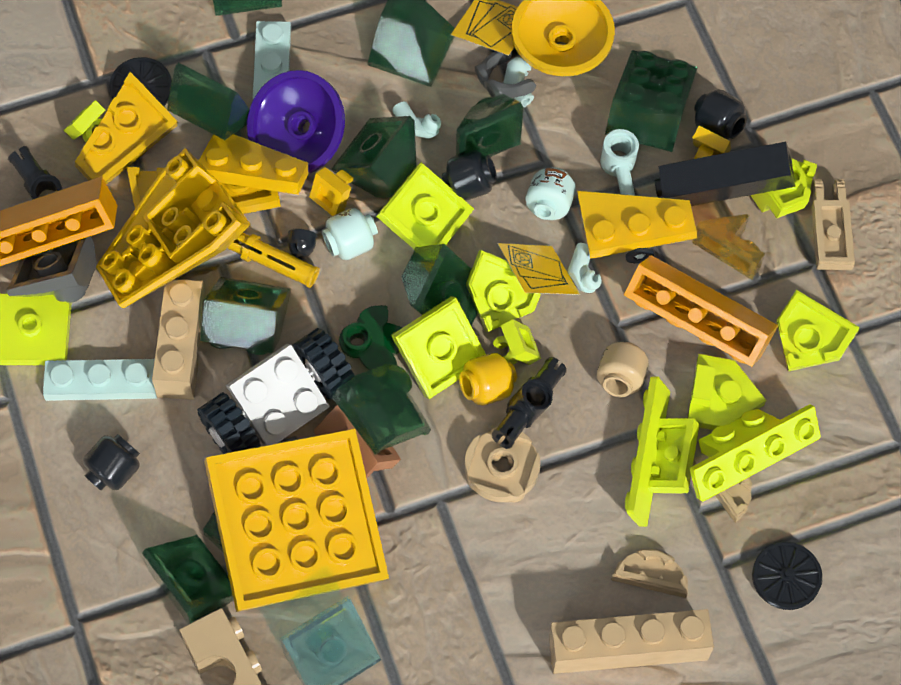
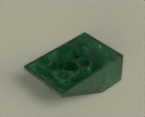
[605,50,698,152]

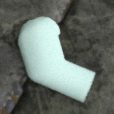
[503,57,534,108]
[392,101,441,139]
[568,243,602,293]

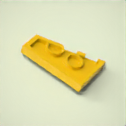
[75,72,178,184]
[198,128,308,195]
[577,191,697,259]

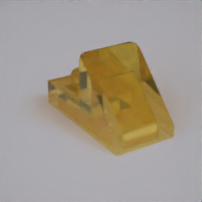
[692,214,765,280]

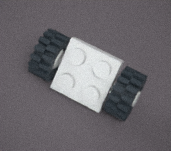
[197,328,356,454]

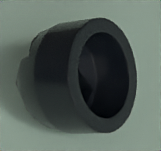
[287,229,317,257]

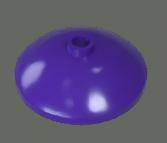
[247,70,345,174]

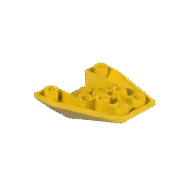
[96,148,251,309]

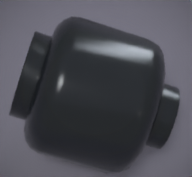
[694,89,747,139]
[442,150,497,201]
[83,434,140,491]

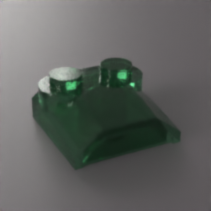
[332,364,431,455]

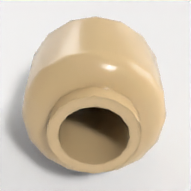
[597,342,649,397]

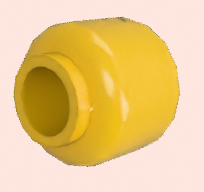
[459,353,517,406]

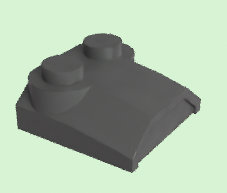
[6,236,97,303]

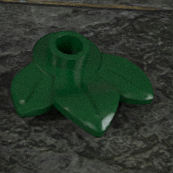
[339,305,403,373]

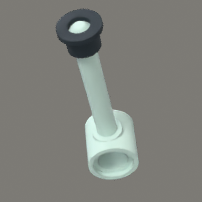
[600,129,654,264]

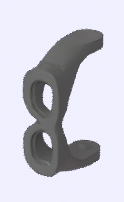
[475,51,536,103]

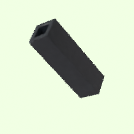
[655,141,796,206]

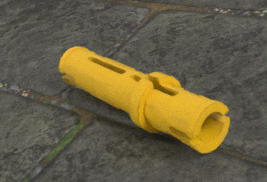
[228,232,320,288]

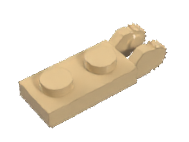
[811,179,855,270]

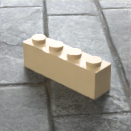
[549,609,714,674]

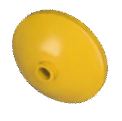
[511,0,615,76]

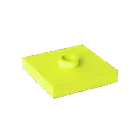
[376,162,474,263]
[0,294,72,365]
[391,296,486,399]

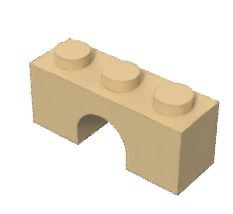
[152,279,206,400]
[179,608,270,685]

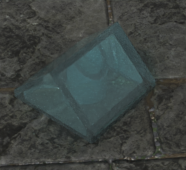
[280,596,381,685]

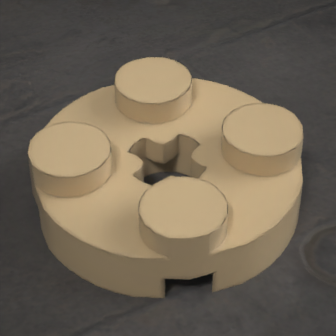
[465,427,540,503]

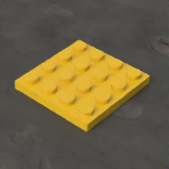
[204,429,389,612]

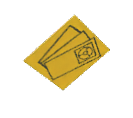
[451,0,518,56]
[497,243,580,295]

